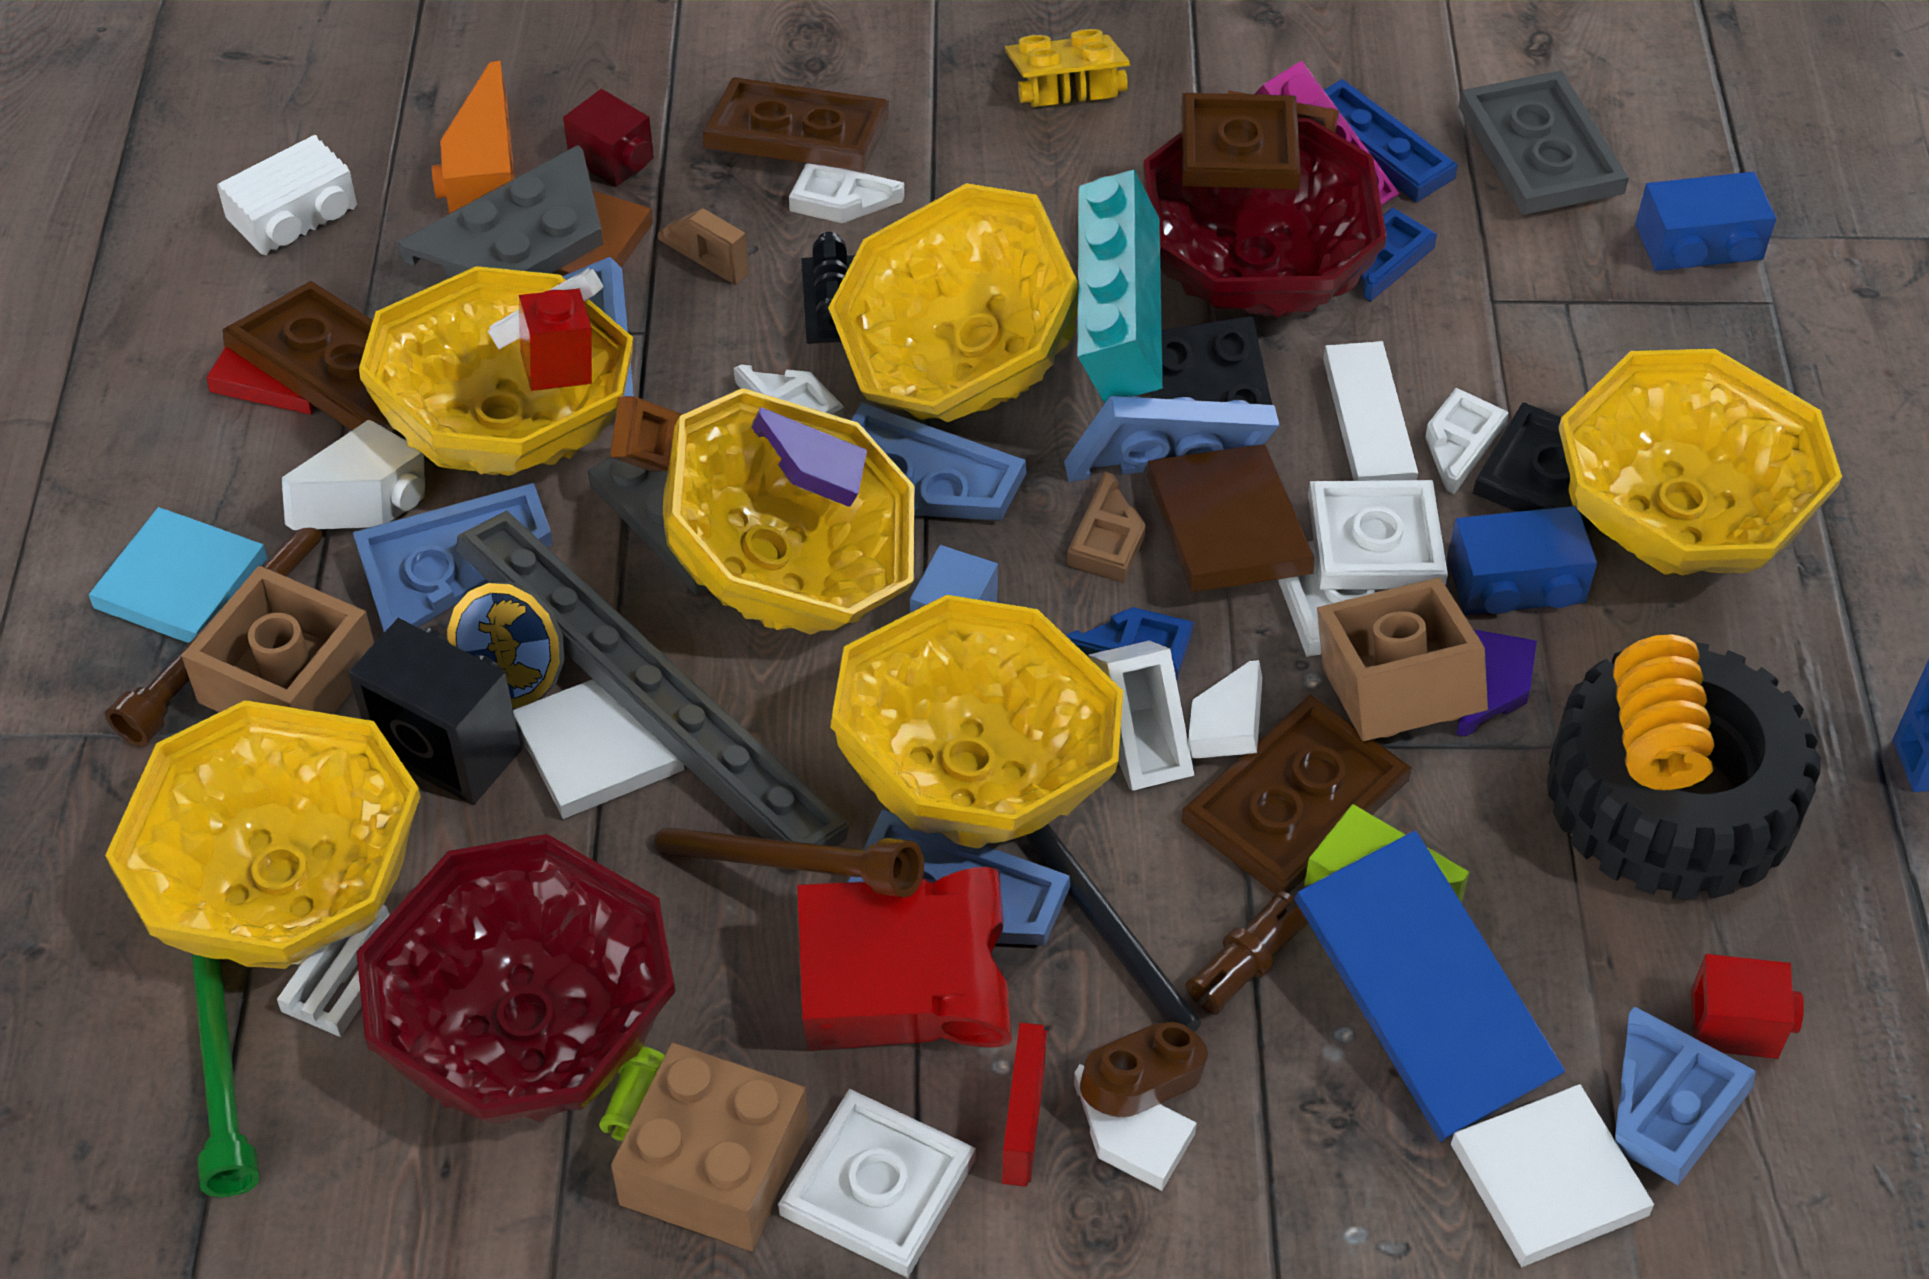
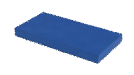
[1294,830,1565,1143]

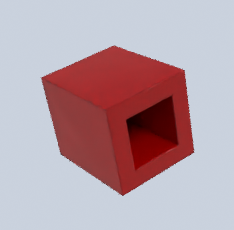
[519,288,592,391]
[1691,954,1804,1059]

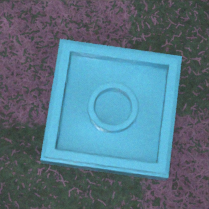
[88,507,268,643]

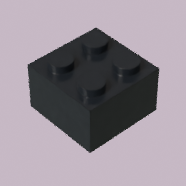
[348,618,521,805]

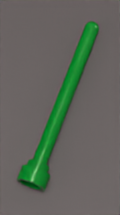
[191,953,260,1198]

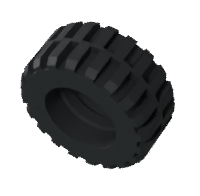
[1547,642,1821,899]

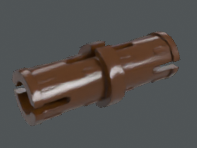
[1186,891,1309,1015]

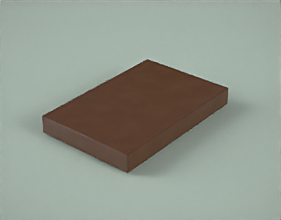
[703,77,889,172]
[1147,444,1314,592]
[1181,694,1412,894]

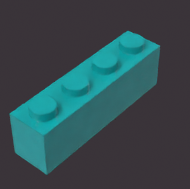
[1077,169,1163,404]

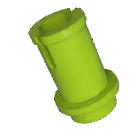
[599,1046,665,1141]

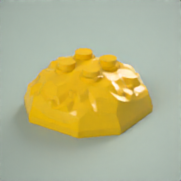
[828,183,1078,422]
[359,266,633,476]
[1559,349,1842,576]
[663,388,915,635]
[830,595,1124,849]
[105,700,420,969]

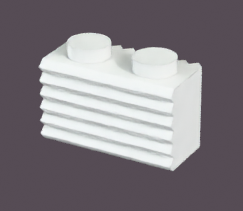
[217,134,357,255]

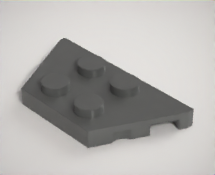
[397,145,603,278]

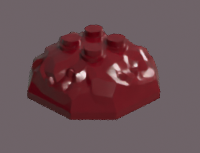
[1143,118,1387,318]
[357,834,676,1124]

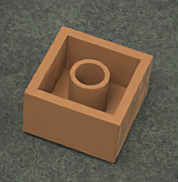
[181,565,374,714]
[1317,577,1488,741]
[611,1042,809,1252]

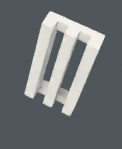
[277,905,390,1037]

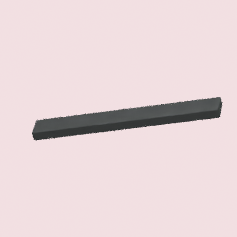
[456,510,850,871]

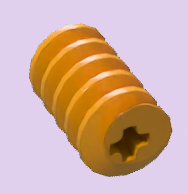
[1613,634,1714,790]

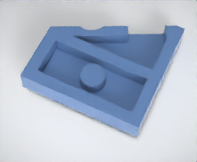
[1615,1006,1755,1185]

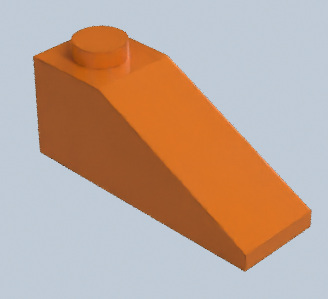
[432,61,514,214]

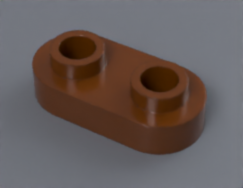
[1080,1022,1208,1117]

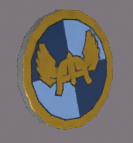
[447,581,564,708]

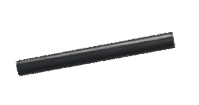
[1026,824,1201,1032]

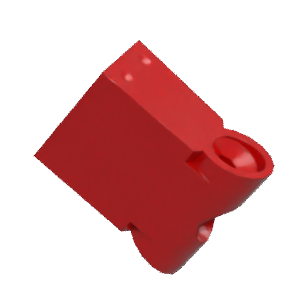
[797,867,1012,1051]

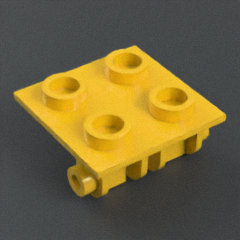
[1005,29,1130,107]

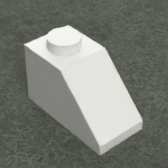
[282,419,425,530]
[1088,641,1195,791]

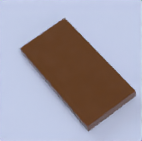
[222,281,406,440]

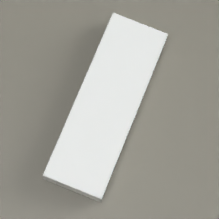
[1323,341,1418,481]

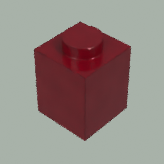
[563,88,654,187]

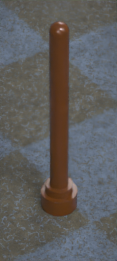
[105,527,322,747]
[654,827,924,897]

